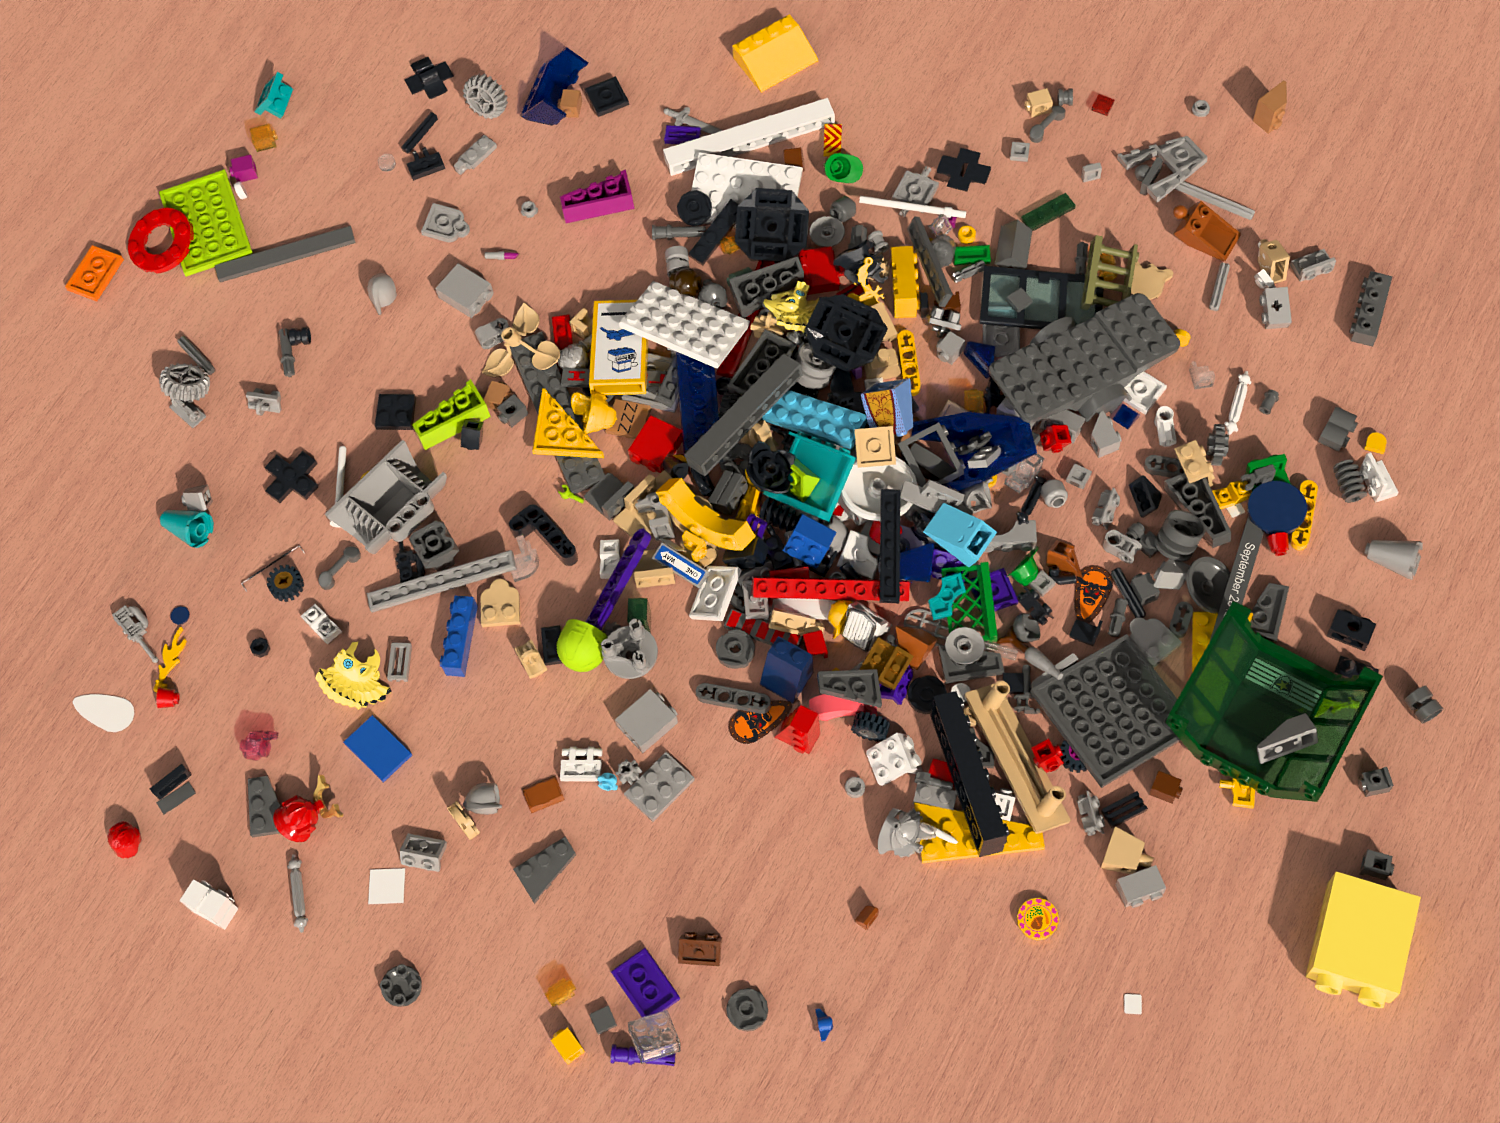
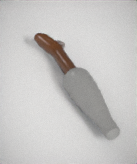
[997,626,1063,680]

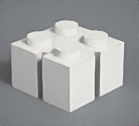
[180,879,238,930]

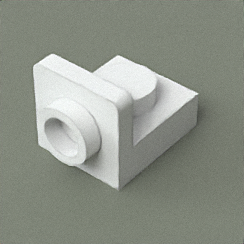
[995,788,1016,821]

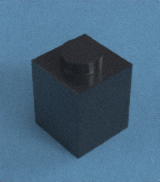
[460,419,484,450]

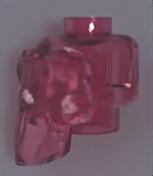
[239,730,279,761]

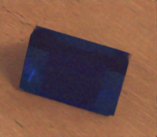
[1113,404,1141,429]

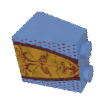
[861,378,913,437]

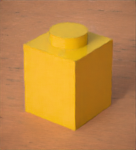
[550,1027,585,1065]

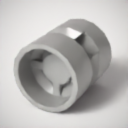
[665,246,690,278]

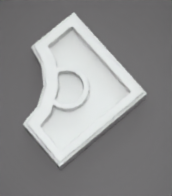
[837,530,878,579]

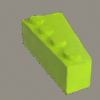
[412,379,491,450]

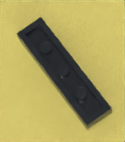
[688,199,739,266]

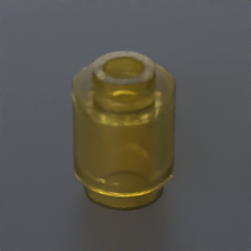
[1099,253,1118,281]
[544,978,576,1007]

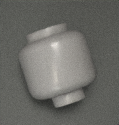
[1040,479,1068,508]

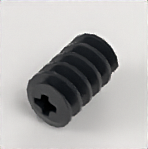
[759,497,802,532]

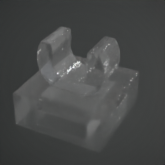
[928,214,952,237]

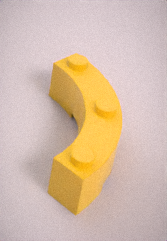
[656,478,756,550]

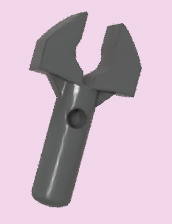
[914,772,953,790]

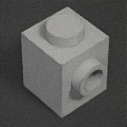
[936,331,965,365]

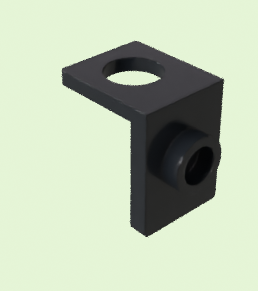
[801,551,837,577]
[1069,619,1103,647]

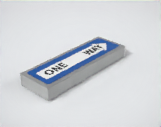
[652,543,710,589]

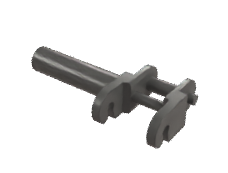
[1014,665,1040,714]

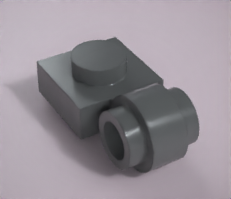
[1126,522,1158,559]

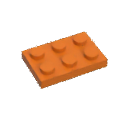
[65,245,124,301]

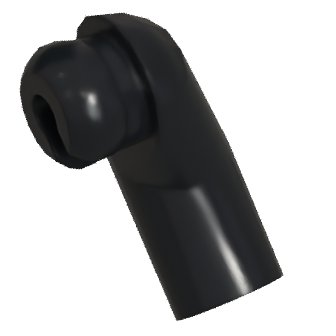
[1048,566,1076,585]

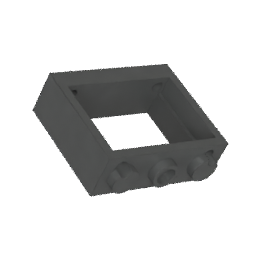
[897,423,966,487]

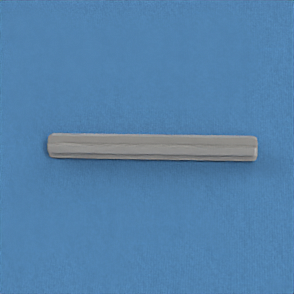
[1175,181,1255,220]

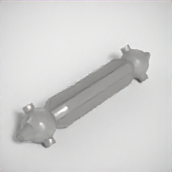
[287,854,308,933]

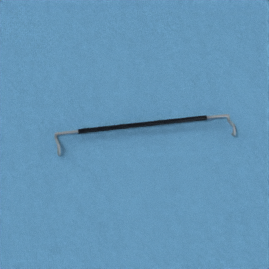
[241,546,305,592]

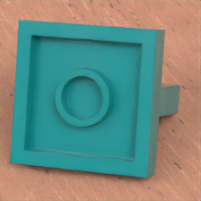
[254,71,293,119]

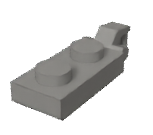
[454,135,497,175]

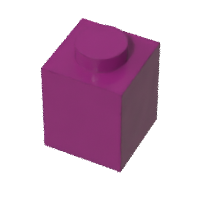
[229,155,258,182]

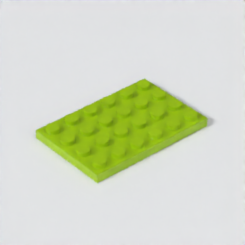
[159,169,253,277]

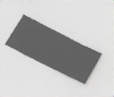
[156,782,195,815]

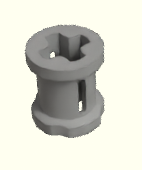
[867,230,889,254]

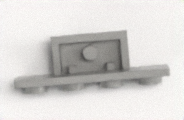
[900,480,974,515]

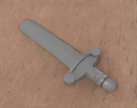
[664,107,721,134]

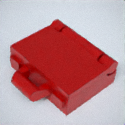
[798,246,845,295]

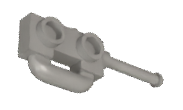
[112,605,159,663]

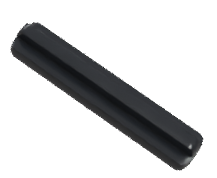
[401,112,438,154]
[1111,568,1146,618]

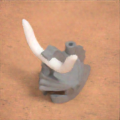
[878,808,958,858]

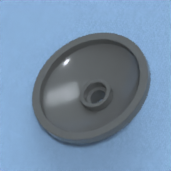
[1186,557,1231,614]

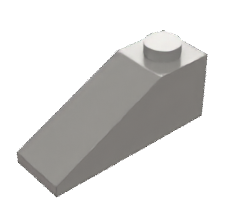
[1257,713,1318,764]

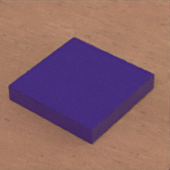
[968,568,1018,615]

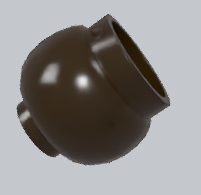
[669,268,702,297]

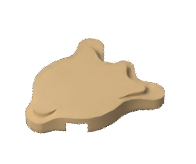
[1131,261,1173,300]

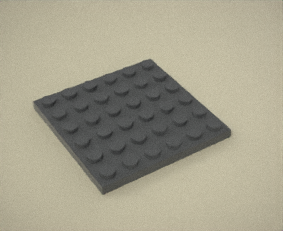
[1030,634,1199,788]

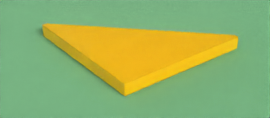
[532,388,604,458]

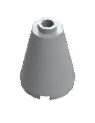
[1365,540,1423,580]

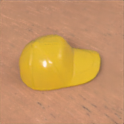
[827,600,853,639]

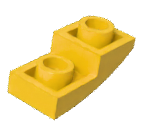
[1212,481,1253,509]

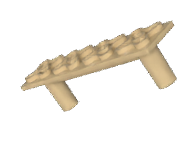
[964,681,1071,834]

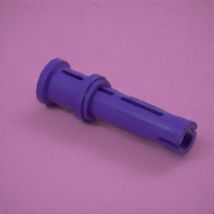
[610,1044,676,1066]

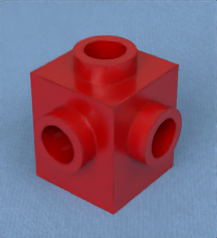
[1040,424,1072,453]
[1031,738,1064,773]

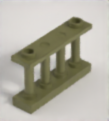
[1080,235,1139,310]

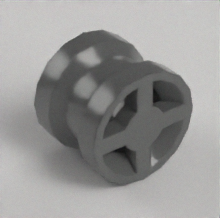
[1057,88,1073,106]

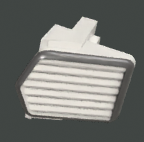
[841,601,892,652]

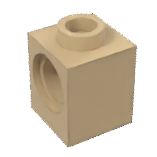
[1024,88,1053,118]

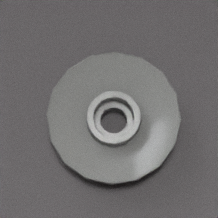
[810,216,845,247]
[945,627,985,664]

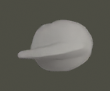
[367,273,397,315]
[959,477,993,514]
[823,516,849,558]
[463,783,502,815]

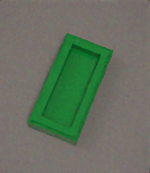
[954,245,991,265]

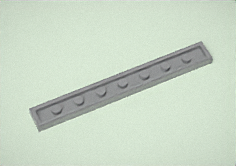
[367,550,517,613]

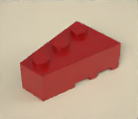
[774,705,820,754]

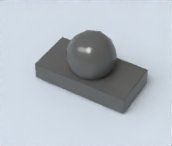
[1134,157,1163,196]

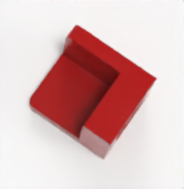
[803,630,828,659]

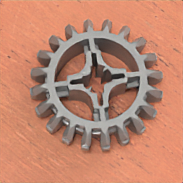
[463,74,508,119]
[159,363,210,402]

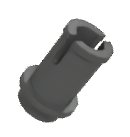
[1259,390,1279,415]

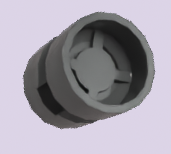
[1404,686,1444,724]

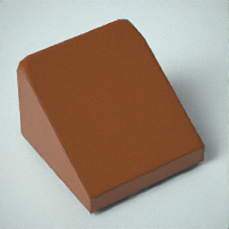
[855,905,879,930]

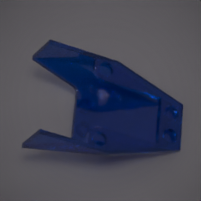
[911,412,1037,491]

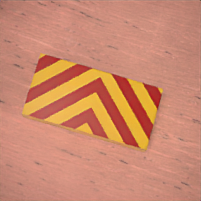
[823,124,842,156]

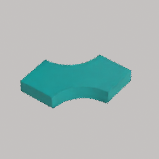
[928,573,966,621]

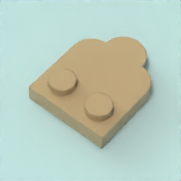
[481,579,520,627]

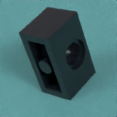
[1327,609,1376,651]

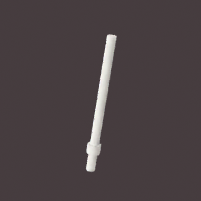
[859,196,966,218]

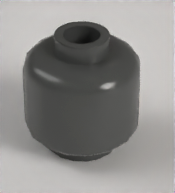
[830,196,856,223]

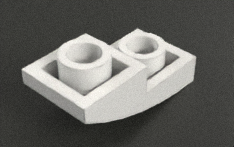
[301,604,342,645]

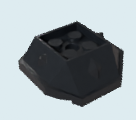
[735,188,809,262]
[805,294,888,372]

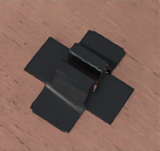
[404,57,454,99]
[937,148,991,192]

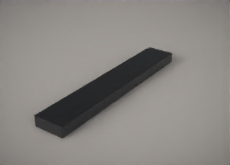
[879,489,900,604]

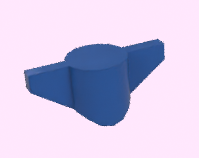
[815,1009,833,1042]

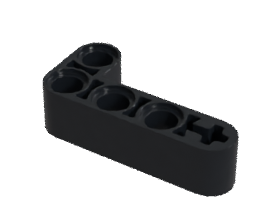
[509,504,578,566]

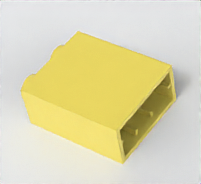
[1305,872,1421,1008]

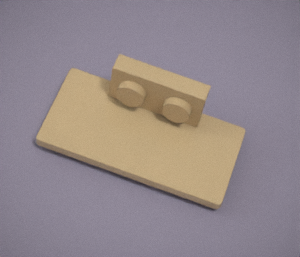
[613,470,672,537]

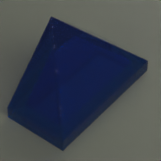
[964,341,995,379]

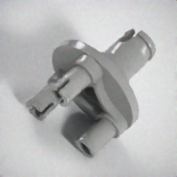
[601,619,658,679]

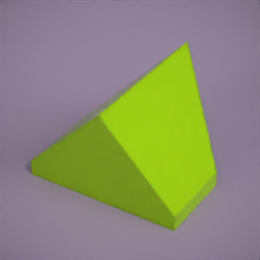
[790,458,820,502]

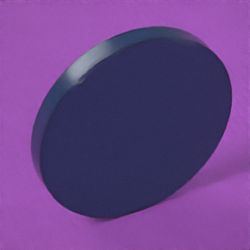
[170,606,190,625]

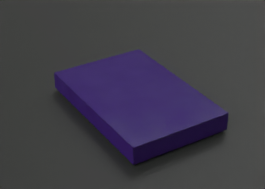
[611,948,680,1023]

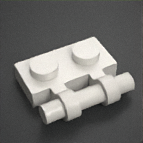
[560,746,603,781]

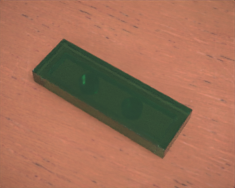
[1021,193,1076,232]

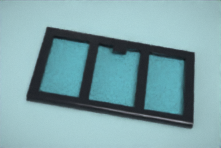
[979,266,1104,330]

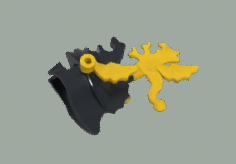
[833,239,888,306]

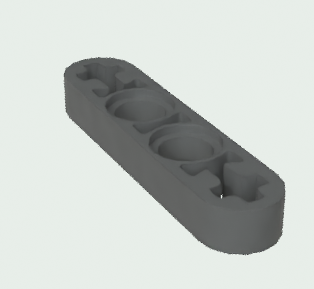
[696,683,771,714]

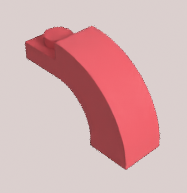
[809,694,877,721]

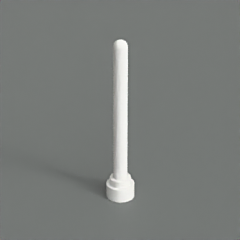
[330,446,346,527]

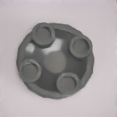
[956,431,992,455]
[380,964,422,1007]

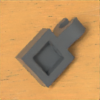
[1240,464,1276,491]

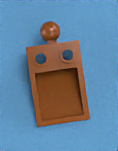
[1173,201,1241,262]

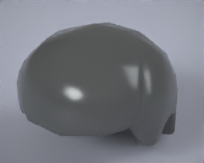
[1013,614,1041,643]

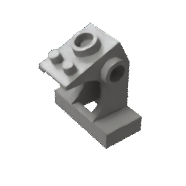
[635,492,675,541]

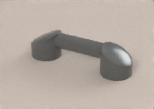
[1029,105,1066,143]
[318,546,361,590]

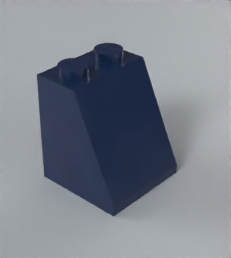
[760,636,814,704]

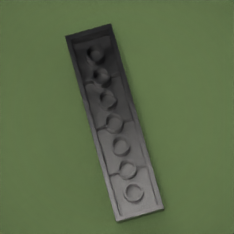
[930,691,1009,857]

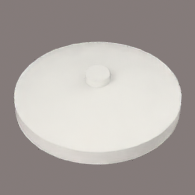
[841,457,917,521]

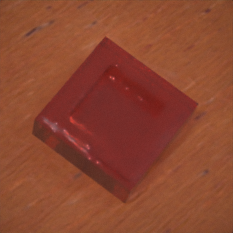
[1091,94,1115,116]

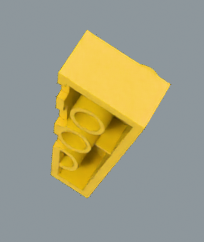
[891,246,920,318]

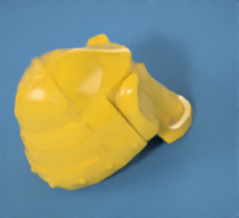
[571,391,617,434]

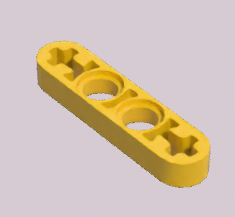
[897,330,921,396]
[1290,480,1318,550]

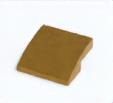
[859,637,914,690]

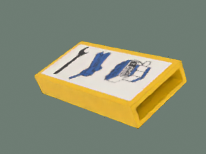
[589,300,648,395]

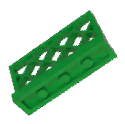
[942,562,998,643]

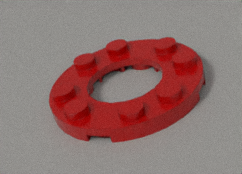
[128,208,194,274]

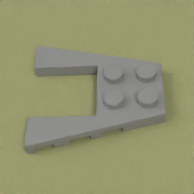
[1117,136,1207,202]

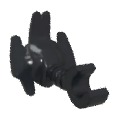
[911,511,931,544]

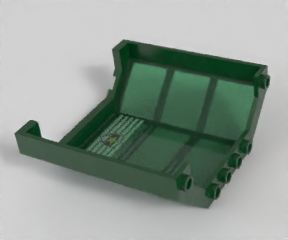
[1166,601,1383,802]

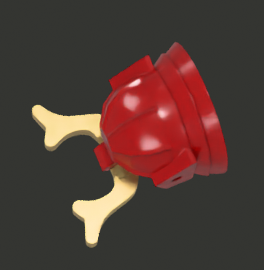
[273,775,343,842]

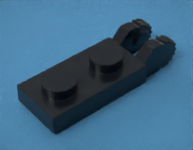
[756,524,794,570]

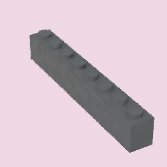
[685,354,803,476]

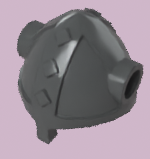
[698,279,727,309]

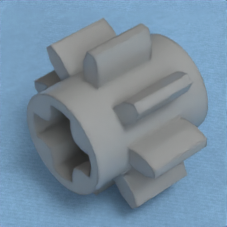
[616,759,642,785]

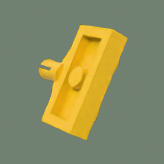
[1219,765,1257,808]

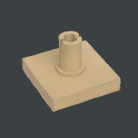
[854,426,896,468]

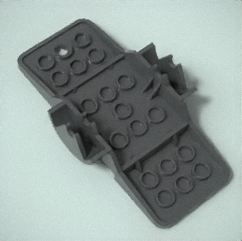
[989,293,1180,423]

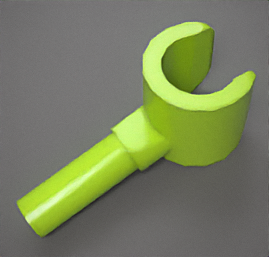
[558,485,584,504]

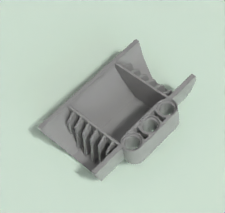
[325,440,447,554]

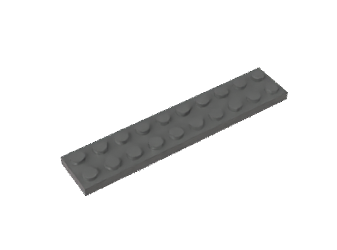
[510,331,606,494]

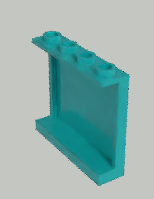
[763,431,856,522]

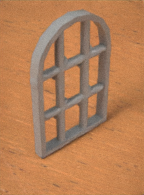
[904,609,958,646]

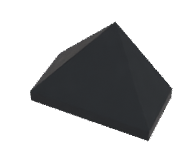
[1128,475,1162,518]

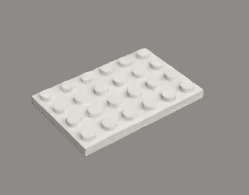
[691,153,803,231]
[619,281,750,368]

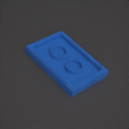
[343,715,412,783]

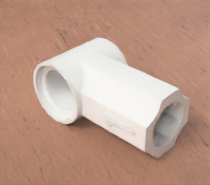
[1154,406,1177,447]

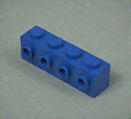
[440,595,478,677]

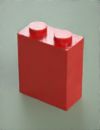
[628,415,684,473]

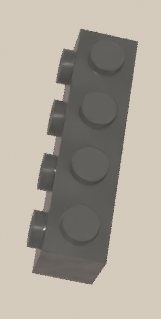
[1349,271,1393,347]

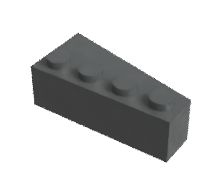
[729,256,804,318]
[1164,473,1231,548]

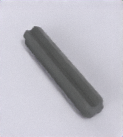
[177,336,215,375]

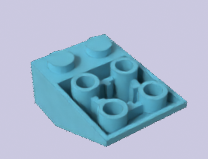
[923,503,997,567]

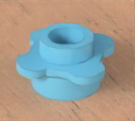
[597,773,618,791]

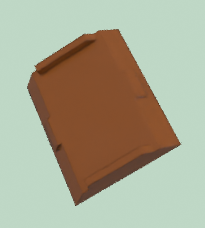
[522,775,565,814]

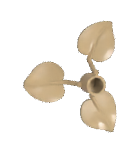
[482,303,560,377]

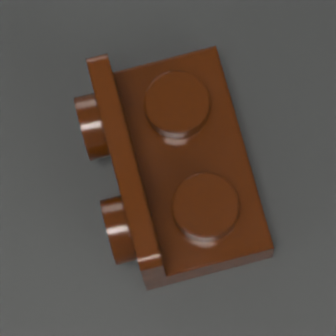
[678,932,722,966]

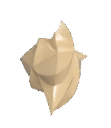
[740,420,778,452]

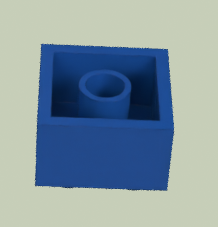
[783,514,837,569]

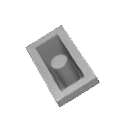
[181,484,213,511]

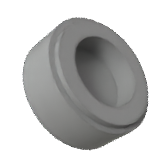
[845,777,865,798]

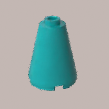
[160,510,214,548]

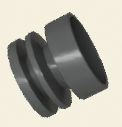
[1154,510,1206,562]

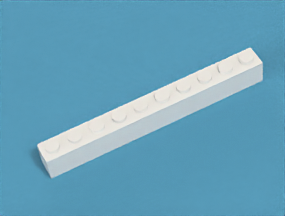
[663,98,835,176]

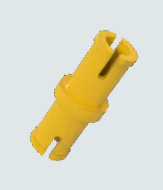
[735,486,756,521]

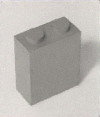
[435,263,494,318]
[615,689,678,753]

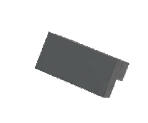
[995,219,1032,269]

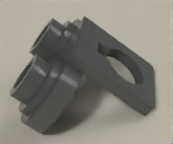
[786,330,809,360]

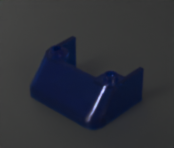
[520,47,589,126]

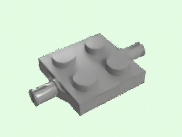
[892,166,939,217]

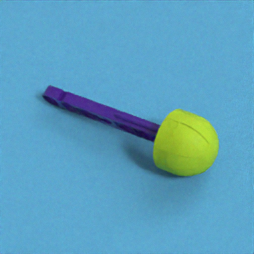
[557,528,651,672]

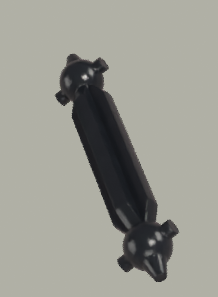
[1016,474,1047,525]

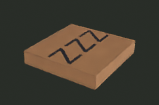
[605,399,651,439]

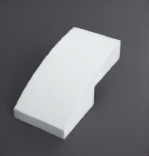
[600,539,620,579]

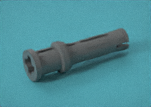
[652,224,706,240]

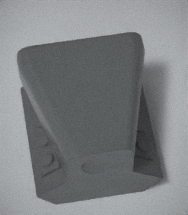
[409,520,460,572]

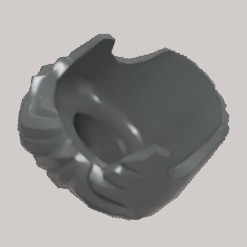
[931,235,956,268]

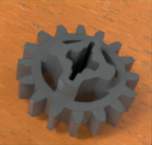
[1206,424,1229,466]

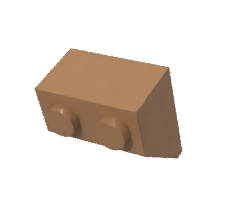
[1253,80,1287,134]

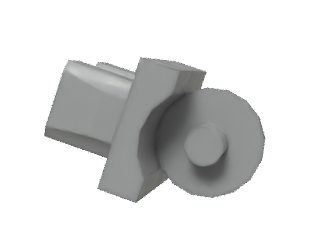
[246,388,282,416]

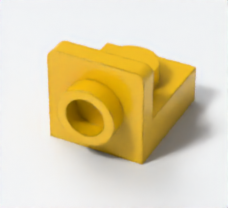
[682,530,707,563]

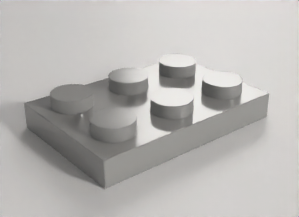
[624,752,695,822]

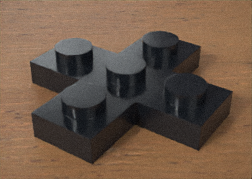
[264,451,318,503]

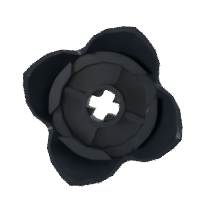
[746,441,795,494]

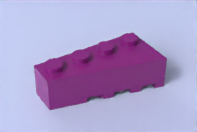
[560,169,634,223]

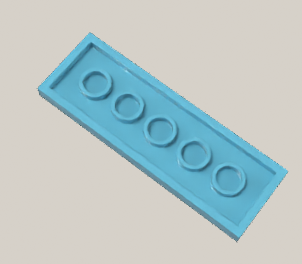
[760,390,868,450]

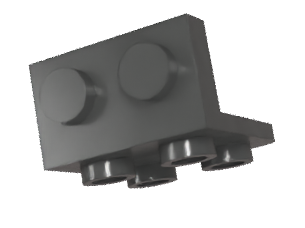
[584,473,634,521]

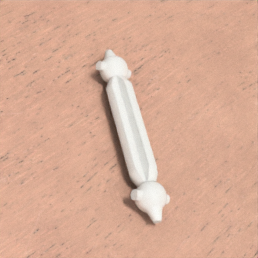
[1224,371,1251,435]

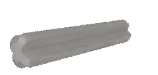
[1209,262,1230,311]

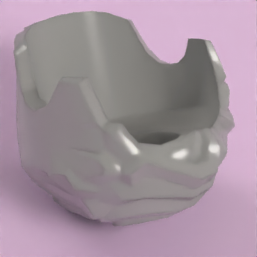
[558,344,590,369]

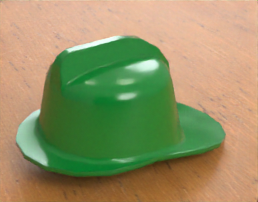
[823,153,863,183]
[1006,546,1039,586]

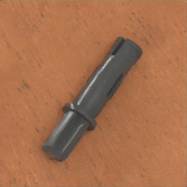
[278,329,295,378]

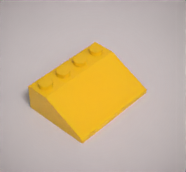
[732,14,818,92]

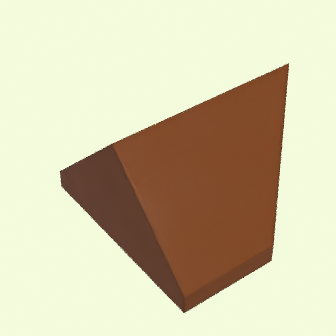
[1046,539,1083,578]
[895,626,938,670]

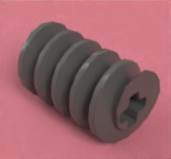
[1333,459,1368,503]

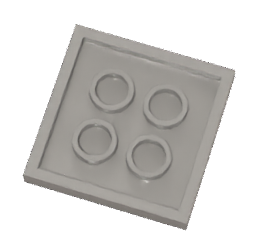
[622,353,691,413]

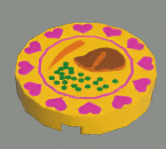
[1017,898,1059,940]

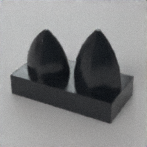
[1334,655,1379,678]

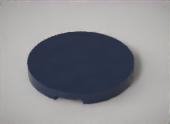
[1247,481,1307,534]

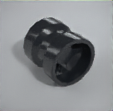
[289,327,311,346]

